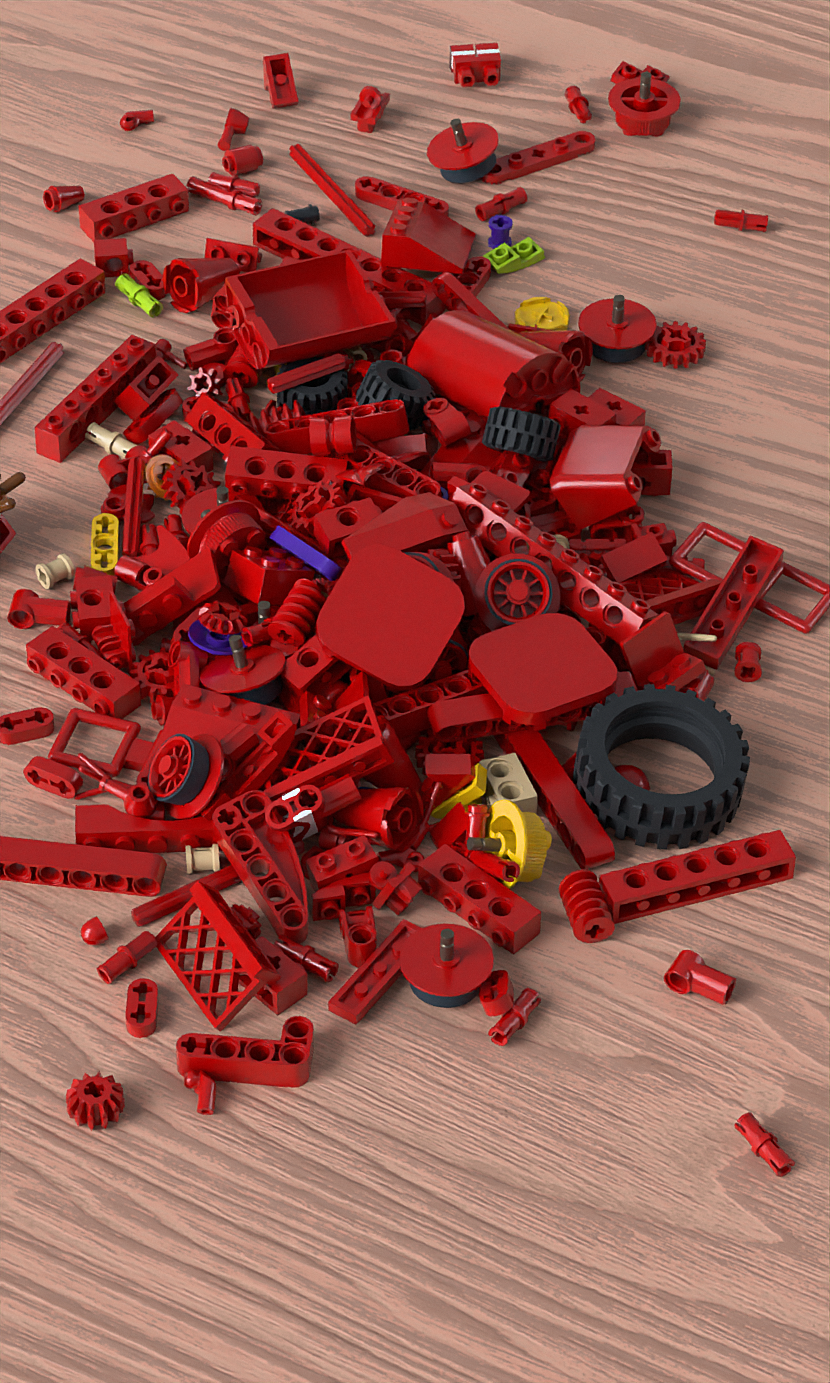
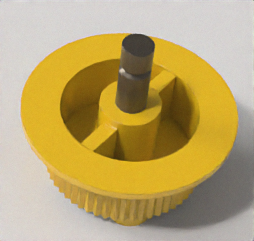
[467,800,552,889]

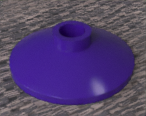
[188,620,248,655]

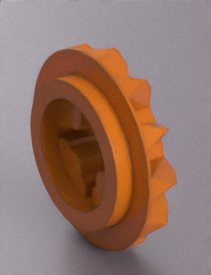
[144,455,178,501]

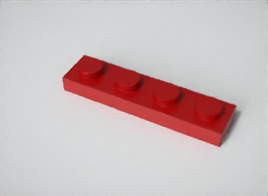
[328,919,422,1025]

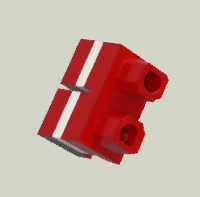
[449,43,501,87]

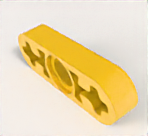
[91,513,119,575]

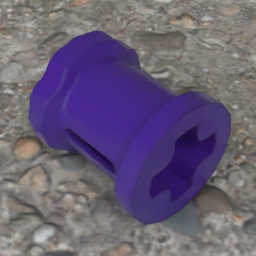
[488,215,513,249]

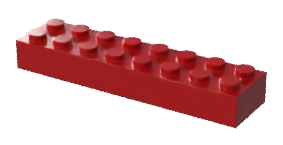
[683,535,784,670]

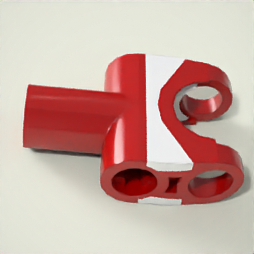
[265,773,361,844]

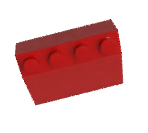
[381,198,476,274]
[153,684,301,785]

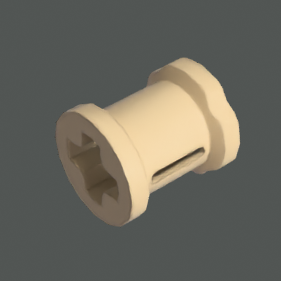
[35,553,75,589]
[185,844,220,874]

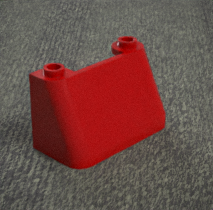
[550,425,662,530]

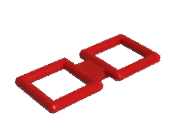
[669,522,830,634]
[48,708,163,777]

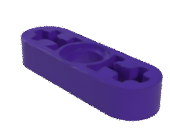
[269,525,343,581]

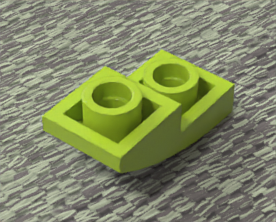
[483,237,545,274]

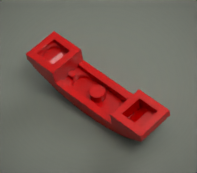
[200,710,297,820]

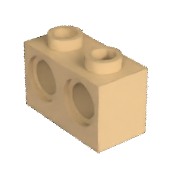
[479,753,538,814]

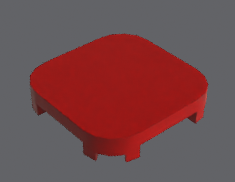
[315,543,465,693]
[468,613,617,731]

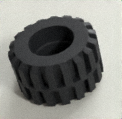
[277,356,348,415]
[356,360,435,431]
[482,407,561,462]

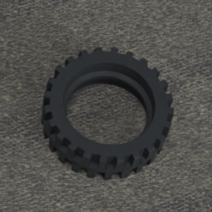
[573,684,750,850]

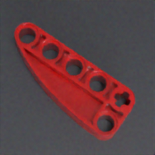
[212,790,308,944]

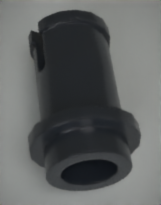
[285,204,320,225]

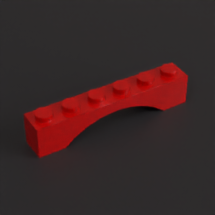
[75,804,262,853]

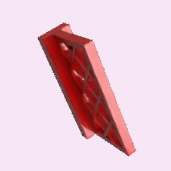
[596,567,721,625]
[264,695,395,815]
[155,881,282,1031]

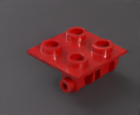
[92,590,136,675]

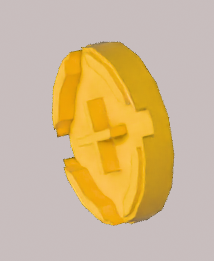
[514,297,570,331]

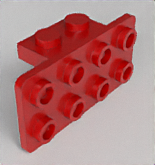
[123,549,221,646]

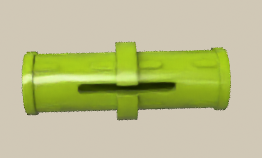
[115,274,163,318]

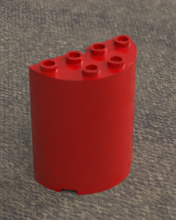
[225,249,397,369]
[406,310,580,418]

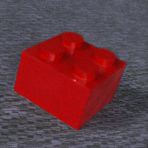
[224,546,315,605]

